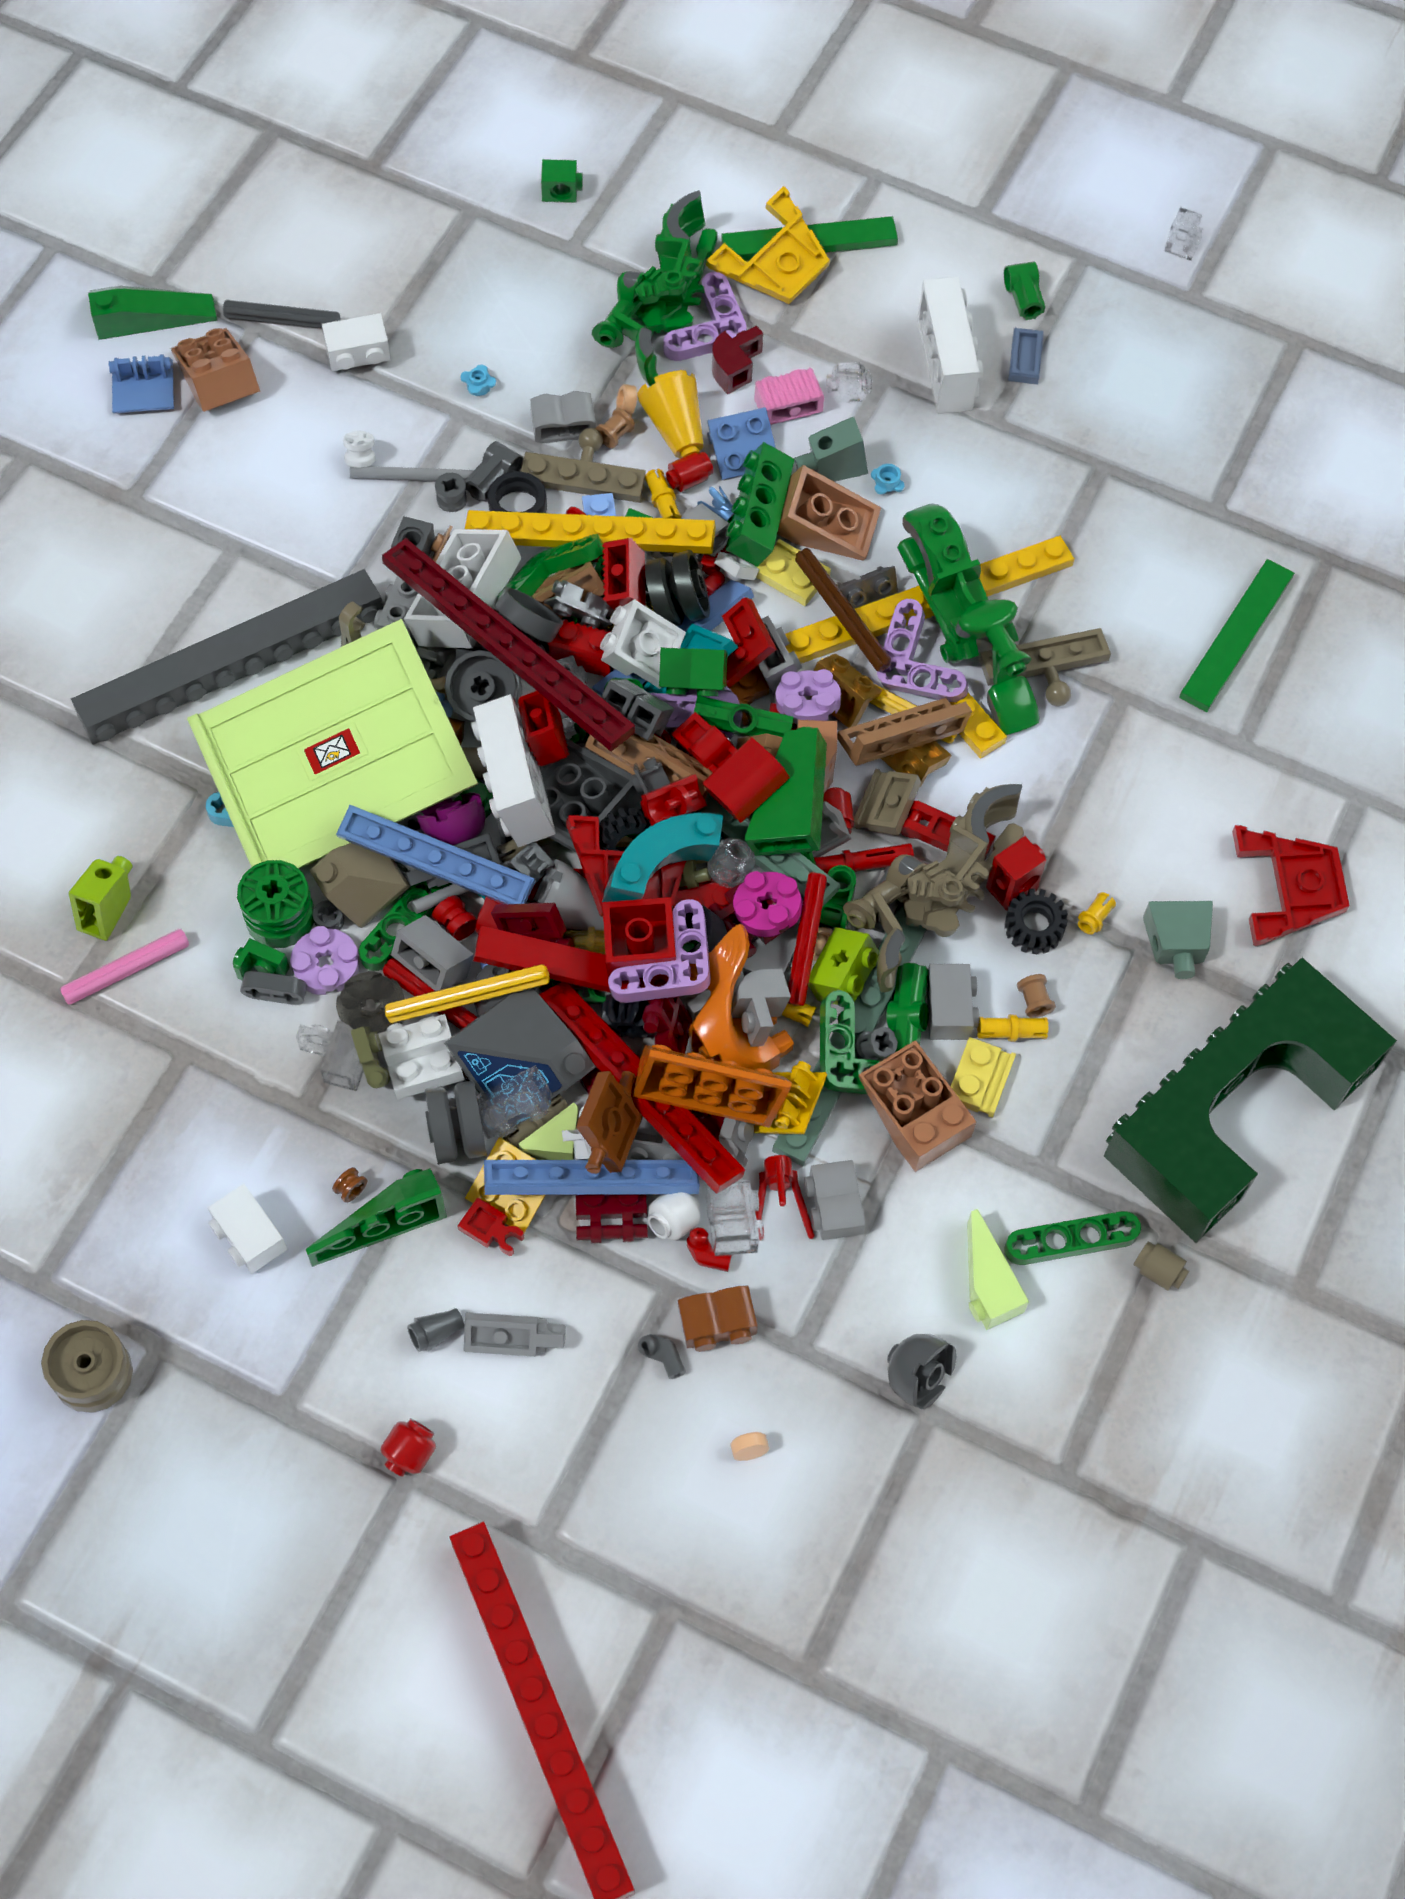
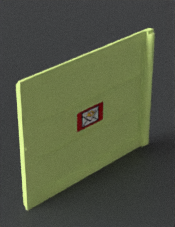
[187,619,478,869]

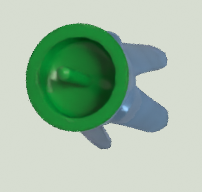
[697,486,734,523]

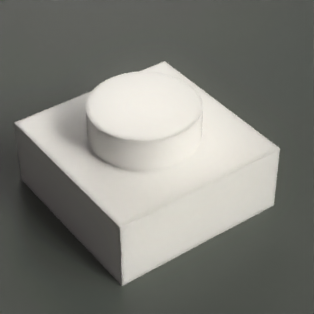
[714,552,759,582]

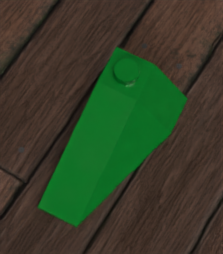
[88,285,217,340]
[306,1168,447,1267]

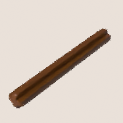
[795,548,891,672]

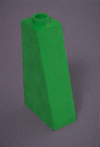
[745,727,827,856]

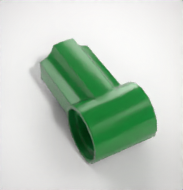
[1004,261,1045,320]

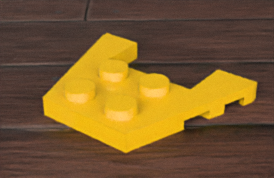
[706,186,830,304]

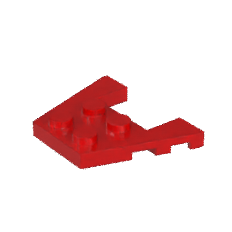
[566,815,686,917]
[1232,825,1350,946]

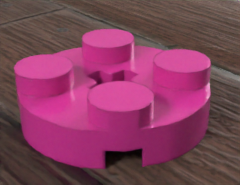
[733,871,803,937]

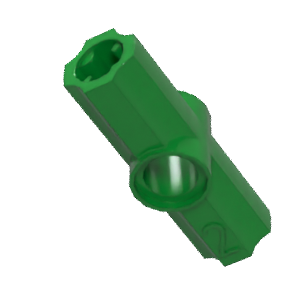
[694,696,793,737]
[886,963,929,1057]

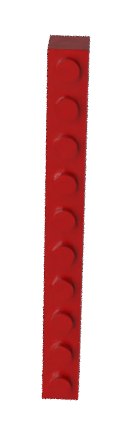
[449,1521,635,1899]

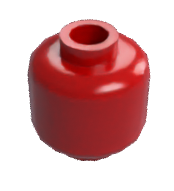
[381,1418,436,1477]

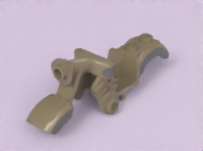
[843,784,1024,992]

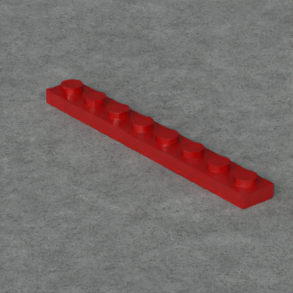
[539,982,745,1194]

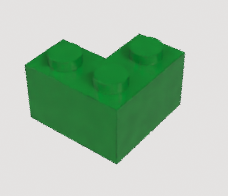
[659,647,728,696]

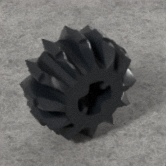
[601,993,654,1039]

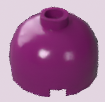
[417,793,486,846]

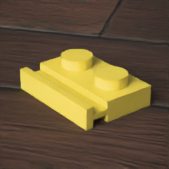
[756,539,831,606]
[950,1037,1016,1118]

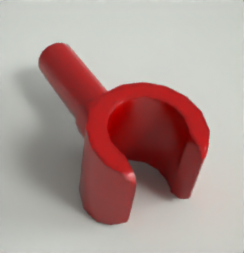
[701,544,729,575]

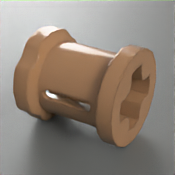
[595,408,635,449]
[1017,974,1056,1018]

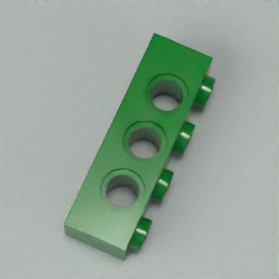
[726,442,795,567]

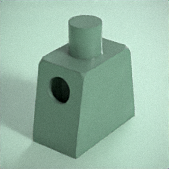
[794,416,868,482]
[1143,901,1213,979]

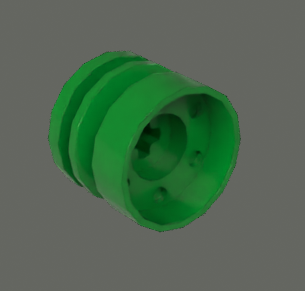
[237,860,314,948]

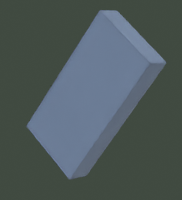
[1008,328,1044,385]

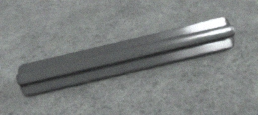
[223,300,341,328]

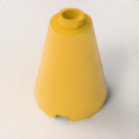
[637,370,704,458]

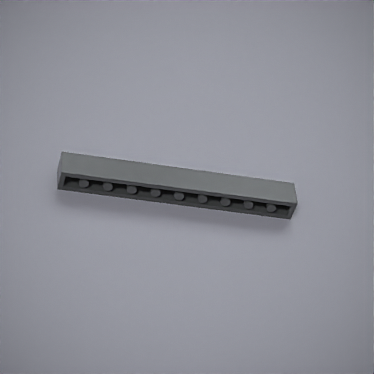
[71,569,383,744]

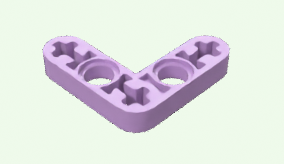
[663,272,747,361]
[877,599,969,702]
[608,899,711,1003]

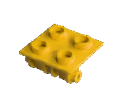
[754,1061,827,1134]
[465,1137,546,1234]

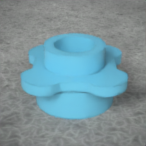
[460,365,496,396]
[871,464,905,495]

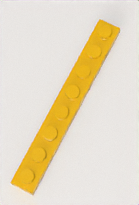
[465,510,716,554]

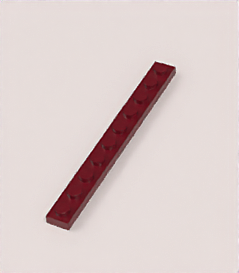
[382,538,635,752]

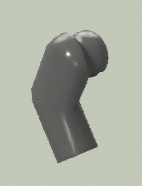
[638,1334,686,1379]

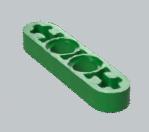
[359,881,452,971]
[1004,1211,1141,1265]

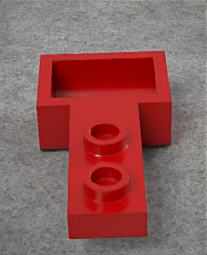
[671,712,790,823]

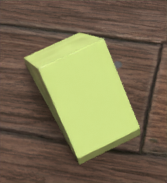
[519,1103,579,1160]

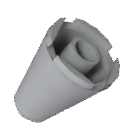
[533,859,604,936]

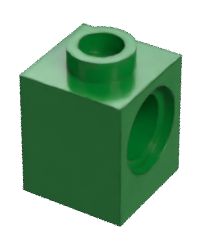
[541,159,583,203]

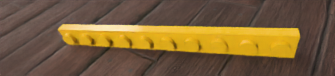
[785,535,1074,664]

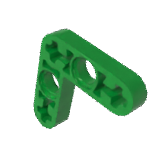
[498,534,605,599]
[820,990,880,1094]

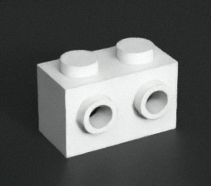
[322,313,391,371]
[208,1184,288,1274]

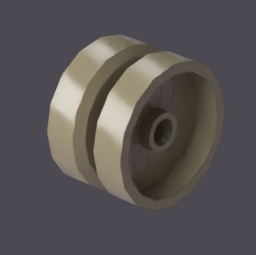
[41,1320,133,1413]

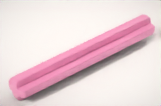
[60,929,189,1004]

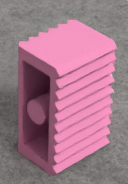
[754,368,824,425]

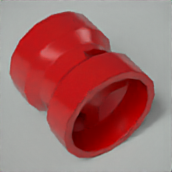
[432,895,477,941]

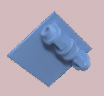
[109,354,174,413]
[707,407,776,480]

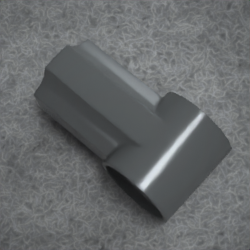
[465,441,523,501]

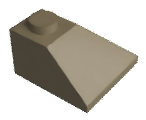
[309,843,410,928]

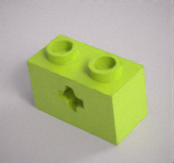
[808,927,879,1005]

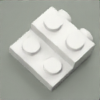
[600,599,686,689]
[378,1014,464,1100]

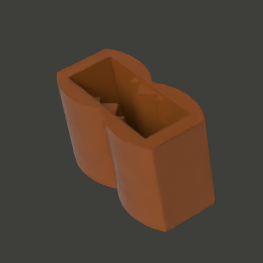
[678,1285,758,1352]

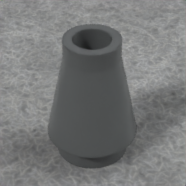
[407,1308,464,1352]

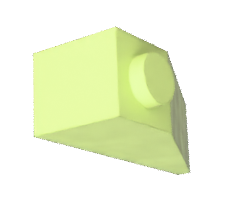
[967,1209,1029,1330]

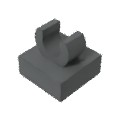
[507,842,555,884]

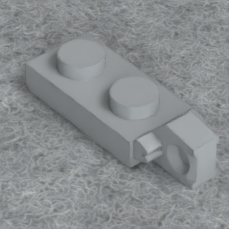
[464,1313,566,1356]

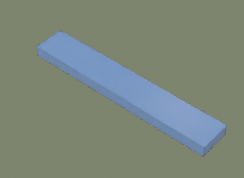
[592,580,754,696]
[336,805,535,904]
[484,1160,700,1195]

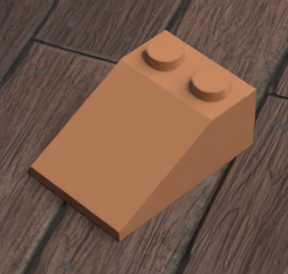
[777,465,881,561]

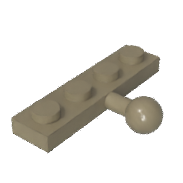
[521,428,646,503]
[979,628,1111,706]

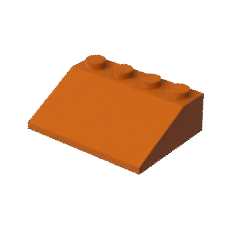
[633,1045,792,1127]

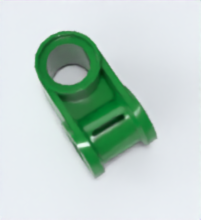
[819,865,856,929]

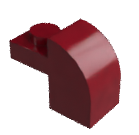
[712,325,763,395]

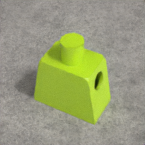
[68,856,133,941]

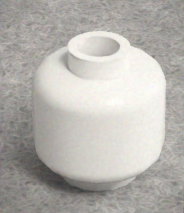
[647,1192,700,1241]

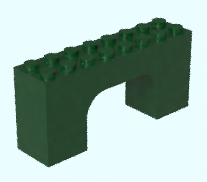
[1104,957,1397,1243]

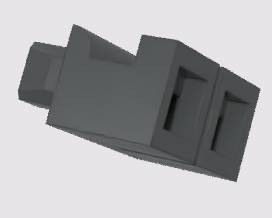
[601,679,674,741]

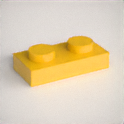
[950,692,1007,759]

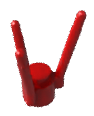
[752,1155,815,1239]

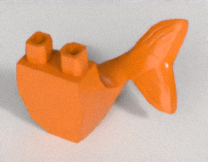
[689,924,794,1071]

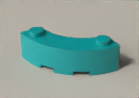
[602,813,723,902]

